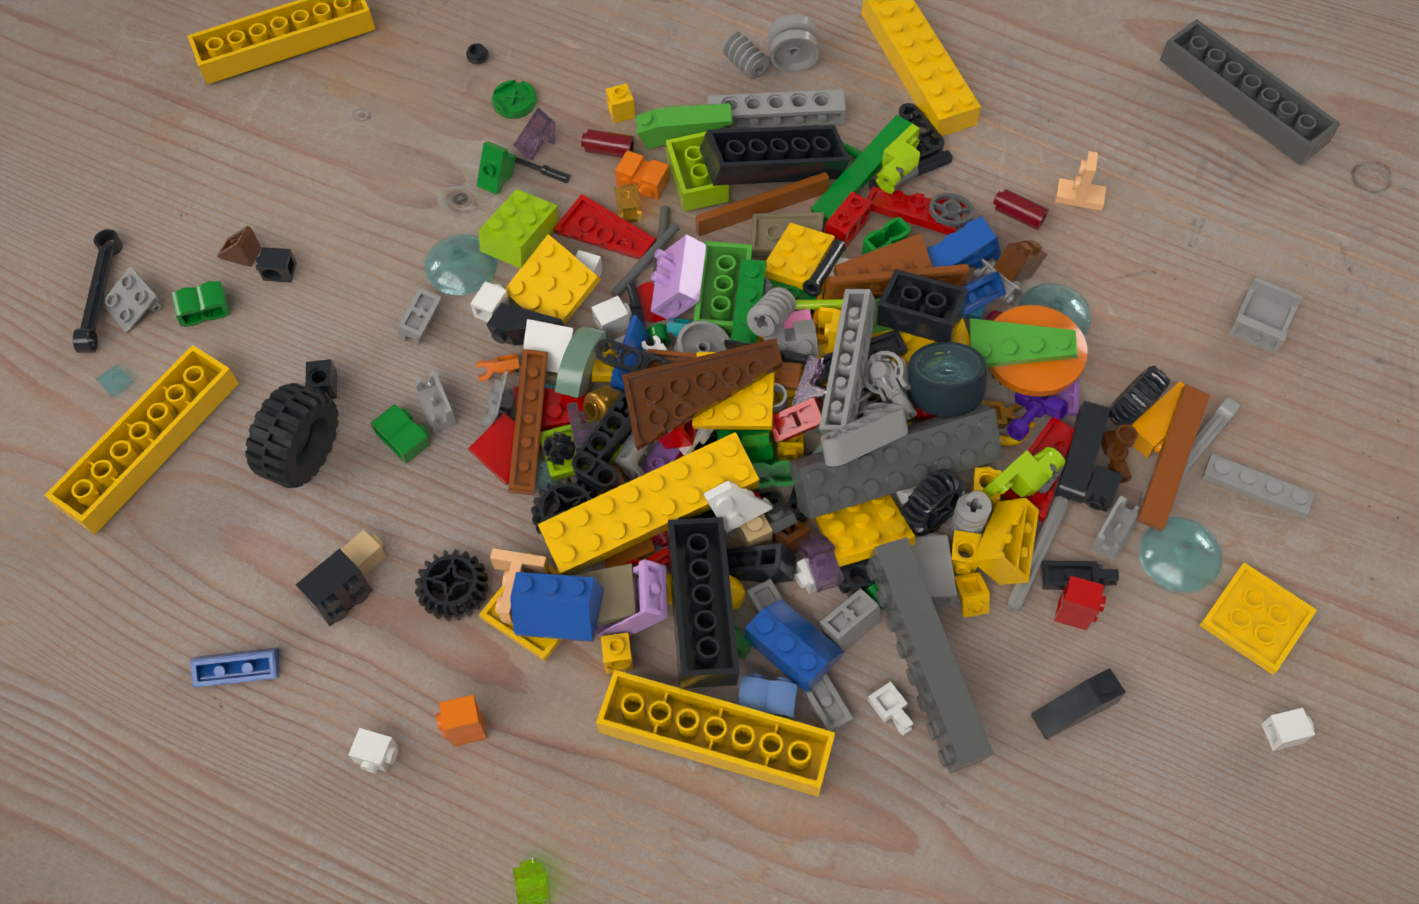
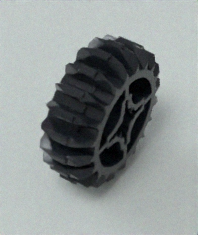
[1109,365,1170,426]
[901,468,965,536]
[531,477,598,540]
[415,549,489,622]

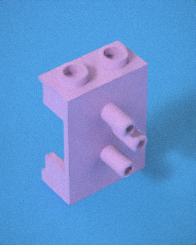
[651,234,706,320]
[597,559,668,637]

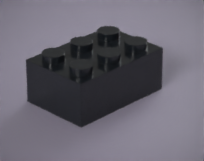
[877,269,968,342]

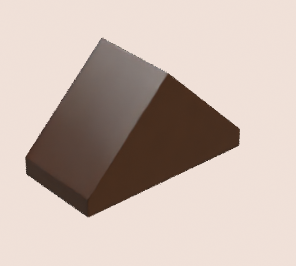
[217,226,262,267]
[772,519,810,555]

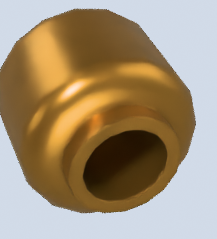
[583,386,620,423]

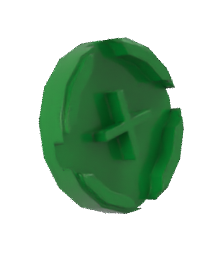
[492,80,537,119]

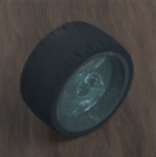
[908,341,987,417]

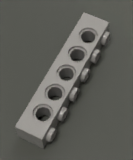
[707,89,846,129]
[819,289,877,435]

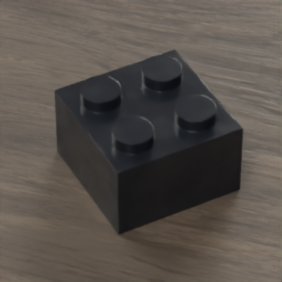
[295,548,372,626]

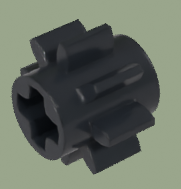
[542,432,575,466]

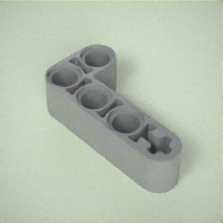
[820,402,908,466]

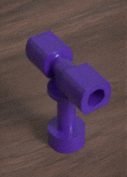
[1006,392,1068,441]

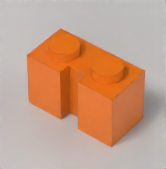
[615,150,670,200]
[436,695,487,747]

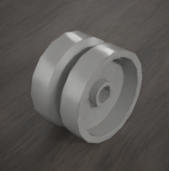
[769,14,819,73]
[673,321,730,353]

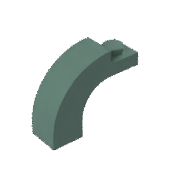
[555,326,614,398]

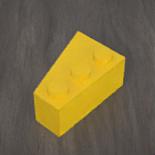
[972,498,1039,585]

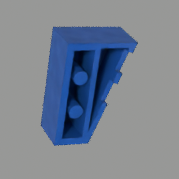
[927,216,1001,269]

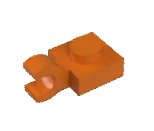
[475,353,520,381]

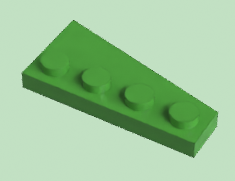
[969,318,1078,368]

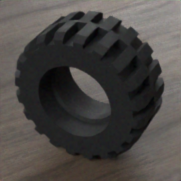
[245,383,339,489]

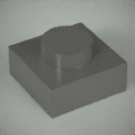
[765,505,797,534]

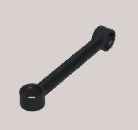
[73,229,123,353]

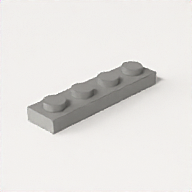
[1202,454,1315,519]

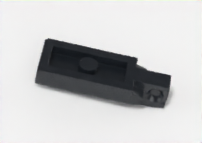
[1040,560,1119,590]

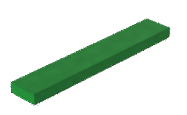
[811,115,915,222]

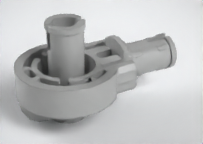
[864,351,917,421]

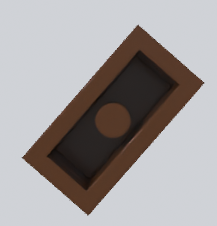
[993,240,1048,282]

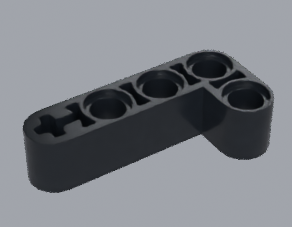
[572,393,632,495]
[1055,400,1110,504]

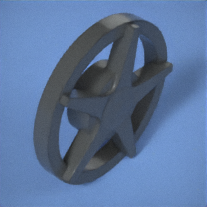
[929,193,974,227]

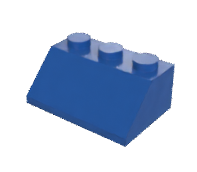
[510,572,604,642]
[745,599,845,693]

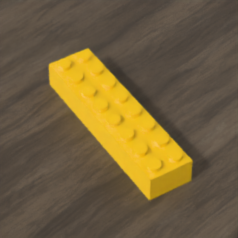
[187,0,376,85]
[861,0,981,136]
[44,345,239,535]
[538,432,759,576]
[596,670,835,797]

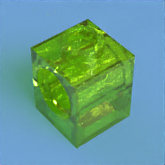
[512,859,551,904]

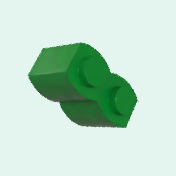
[861,217,911,255]
[172,281,230,327]
[370,404,430,464]
[750,456,794,489]

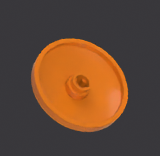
[988,305,1087,397]

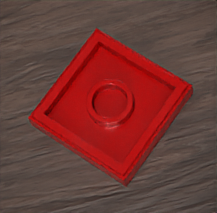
[468,413,542,485]

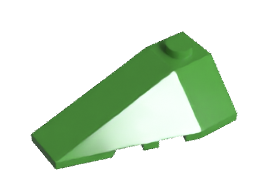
[636,103,733,150]

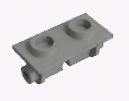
[973,259,1022,305]

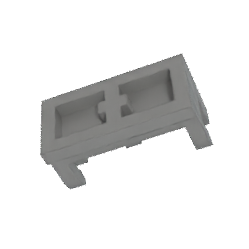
[398,288,442,345]
[415,371,457,434]
[613,432,659,480]
[1090,495,1140,562]
[820,589,881,651]

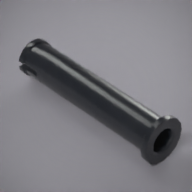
[802,239,846,297]

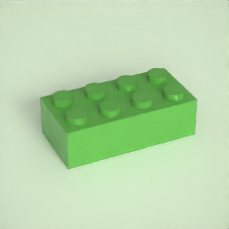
[693,241,752,340]

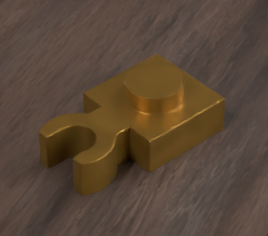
[981,401,1021,428]

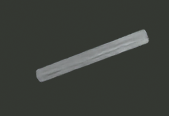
[1007,496,1069,611]

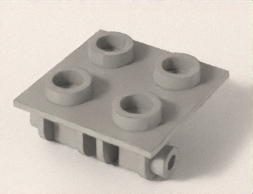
[102,267,162,333]
[480,371,514,434]

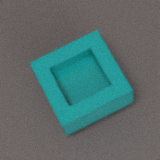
[667,317,694,337]

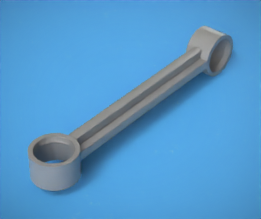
[1139,396,1242,507]

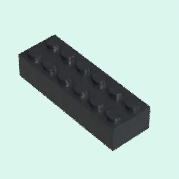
[699,125,850,186]
[666,517,740,689]

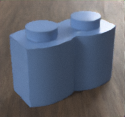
[737,673,798,720]

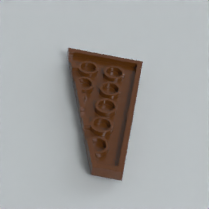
[622,338,783,450]

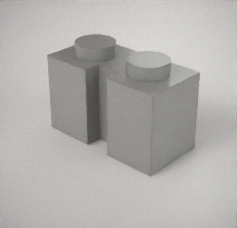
[764,319,818,356]

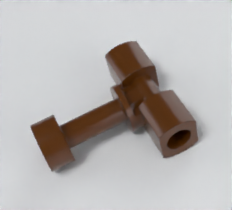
[1100,424,1138,484]

